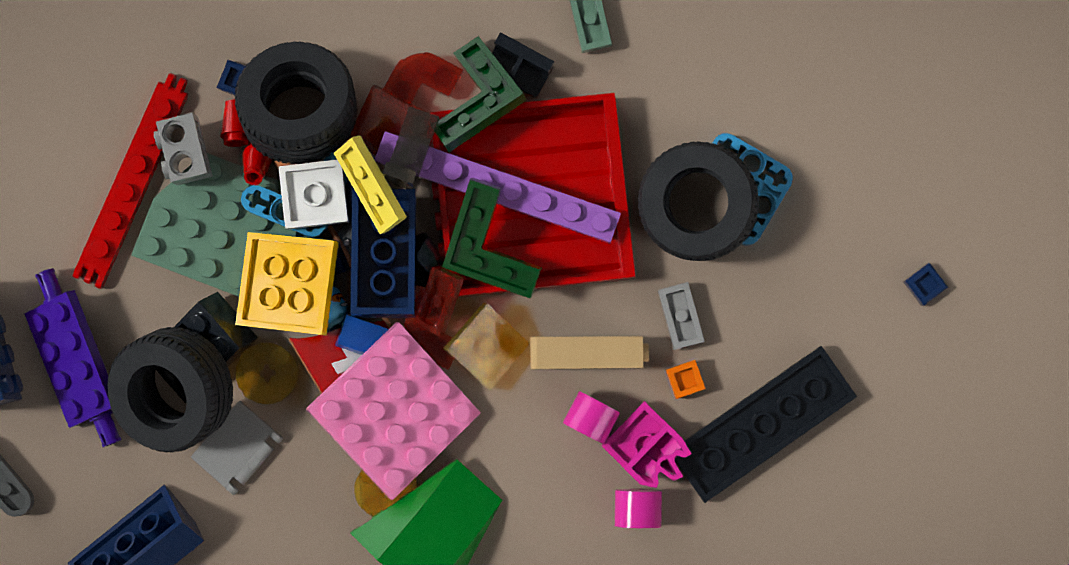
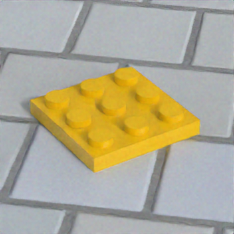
[235,232,339,336]

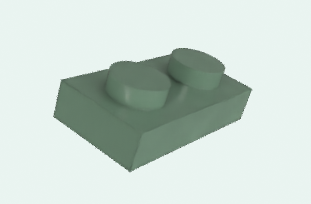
[569,0,612,53]

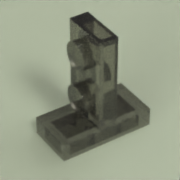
[382,106,440,193]

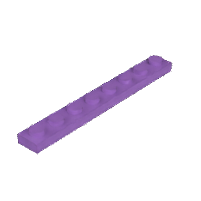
[375,131,621,243]

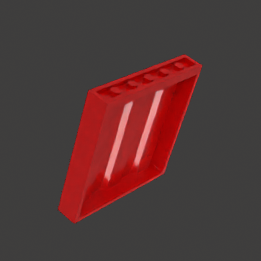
[425,93,635,298]

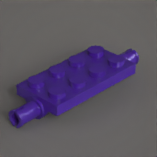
[24,268,122,448]

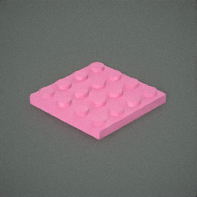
[306,322,481,500]

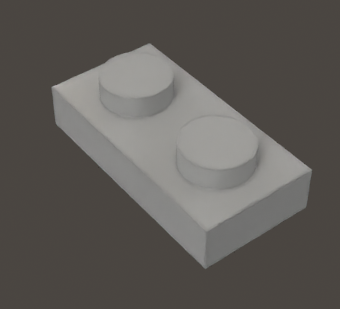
[658,282,705,350]

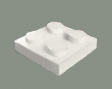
[278,160,349,230]

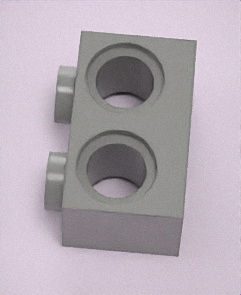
[154,113,213,186]

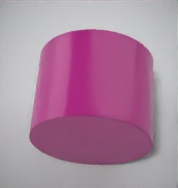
[563,391,620,444]
[615,489,662,528]

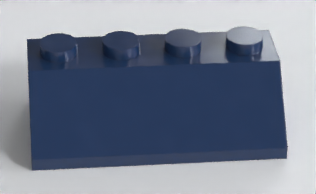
[68,484,204,565]

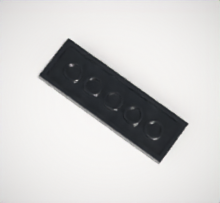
[675,346,857,503]

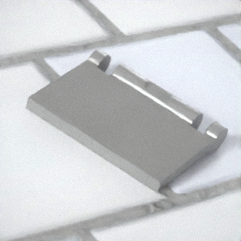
[191,401,283,495]

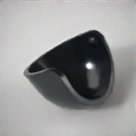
[416,232,441,287]

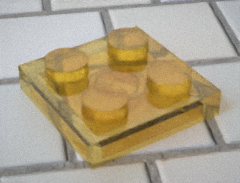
[443,302,530,390]

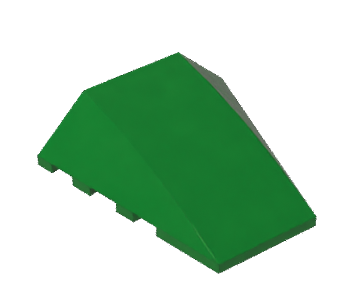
[350,459,502,565]

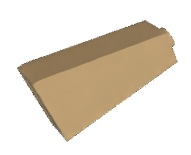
[530,336,649,370]

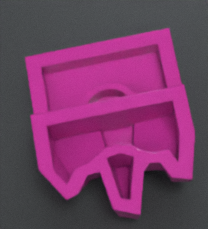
[601,401,692,488]

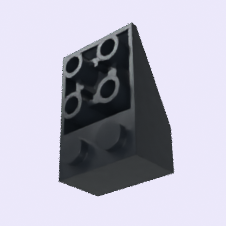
[156,292,258,404]

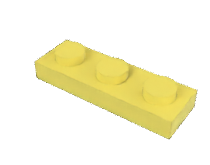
[334,135,407,234]

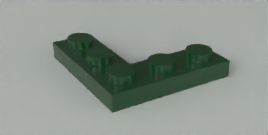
[431,36,526,152]
[442,178,542,299]

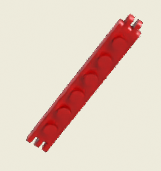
[72,73,188,289]

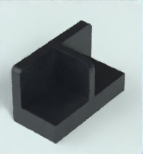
[492,32,554,98]

